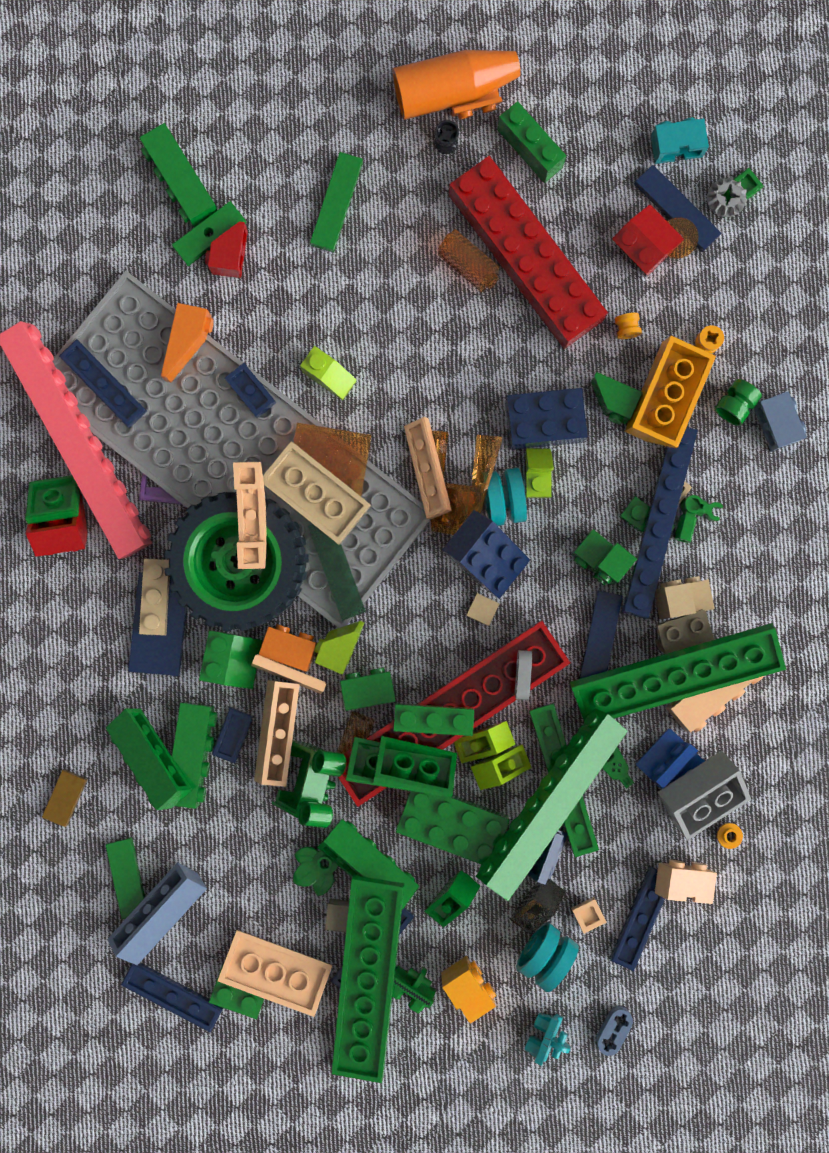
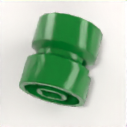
[714,379,762,426]

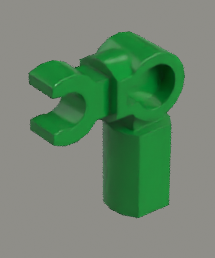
[674,495,723,543]

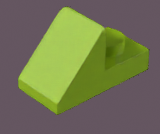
[526,448,554,498]

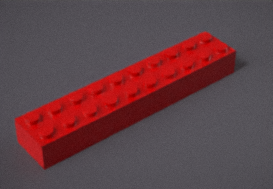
[338,621,571,807]

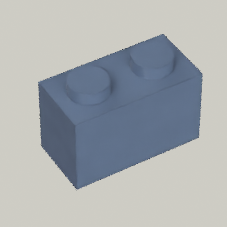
[754,391,807,452]

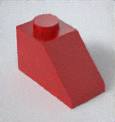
[205,221,248,278]

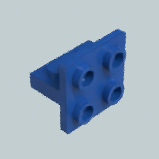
[636,728,705,789]

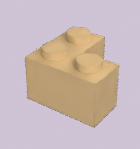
[655,576,715,619]

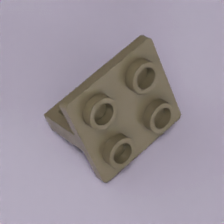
[655,609,714,654]

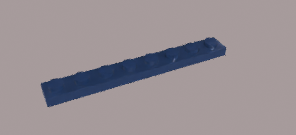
[622,427,698,619]

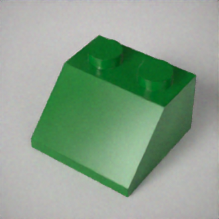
[199,630,263,689]

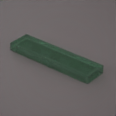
[308,524,366,621]

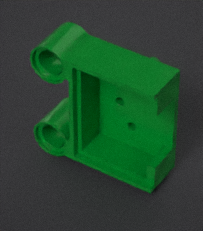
[271,740,346,828]

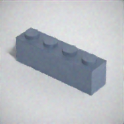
[107,862,207,965]

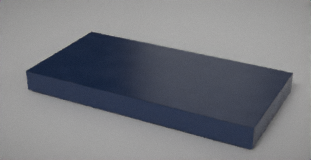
[128,572,187,676]

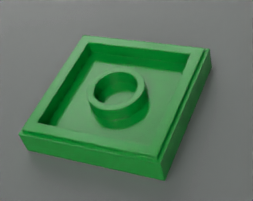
[25,475,80,524]

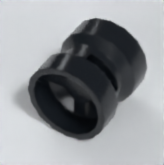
[434,120,459,154]

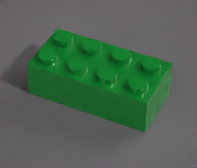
[396,791,510,864]

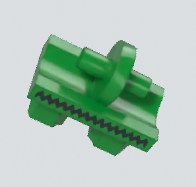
[392,965,436,1014]

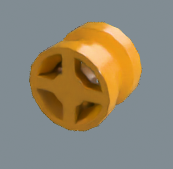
[614,313,642,340]
[695,325,724,354]

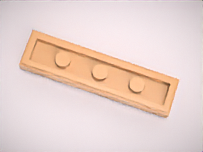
[404,417,452,519]

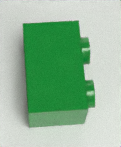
[340,667,396,711]

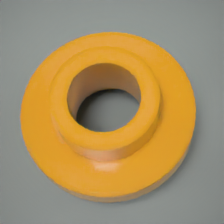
[717,823,743,849]

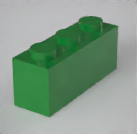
[497,101,566,184]
[394,703,474,736]

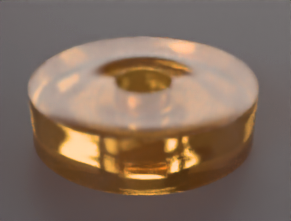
[667,217,699,259]

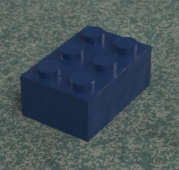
[505,388,588,450]
[442,510,530,599]

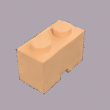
[655,860,717,904]

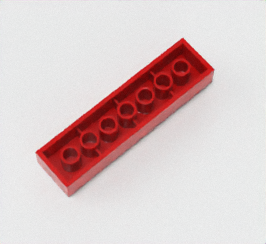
[449,155,608,350]

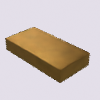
[42,770,88,827]

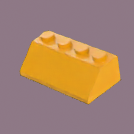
[624,336,716,448]

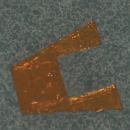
[431,431,503,535]

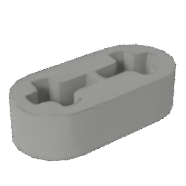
[515,650,532,700]

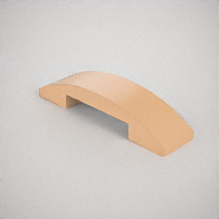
[233,462,266,569]

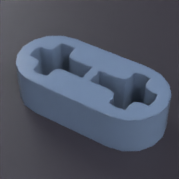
[596,1006,633,1056]

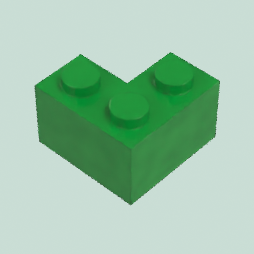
[571,529,637,586]

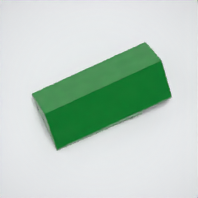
[345,736,457,797]

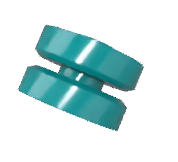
[482,467,527,526]
[516,922,579,992]

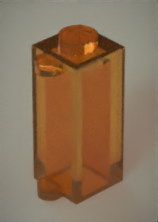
[438,229,500,293]

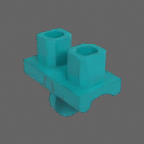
[525,1013,571,1066]

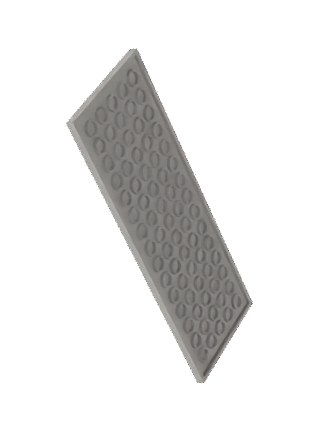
[53,270,431,628]

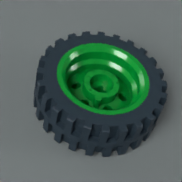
[164,492,309,631]

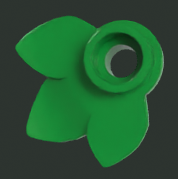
[293,847,338,896]

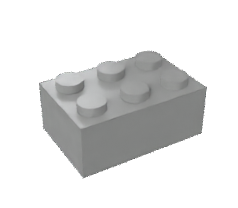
[657,751,751,841]

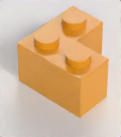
[441,956,497,1024]

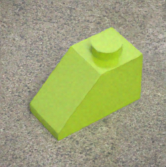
[300,346,357,400]
[314,621,364,675]
[454,721,516,764]
[471,744,532,790]

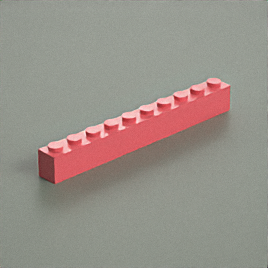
[0,321,153,559]

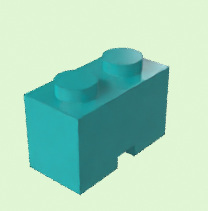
[651,117,709,164]

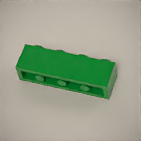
[139,122,217,228]
[172,702,217,809]
[106,708,193,811]
[317,819,419,910]

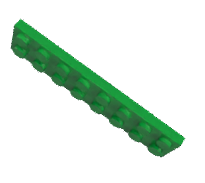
[570,623,787,722]
[332,875,405,1083]

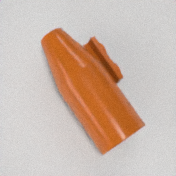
[392,50,520,120]

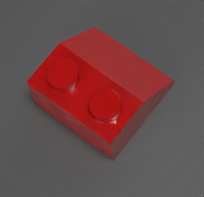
[612,204,685,276]
[25,495,88,557]

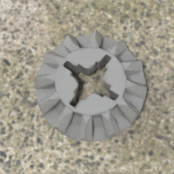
[707,177,747,217]

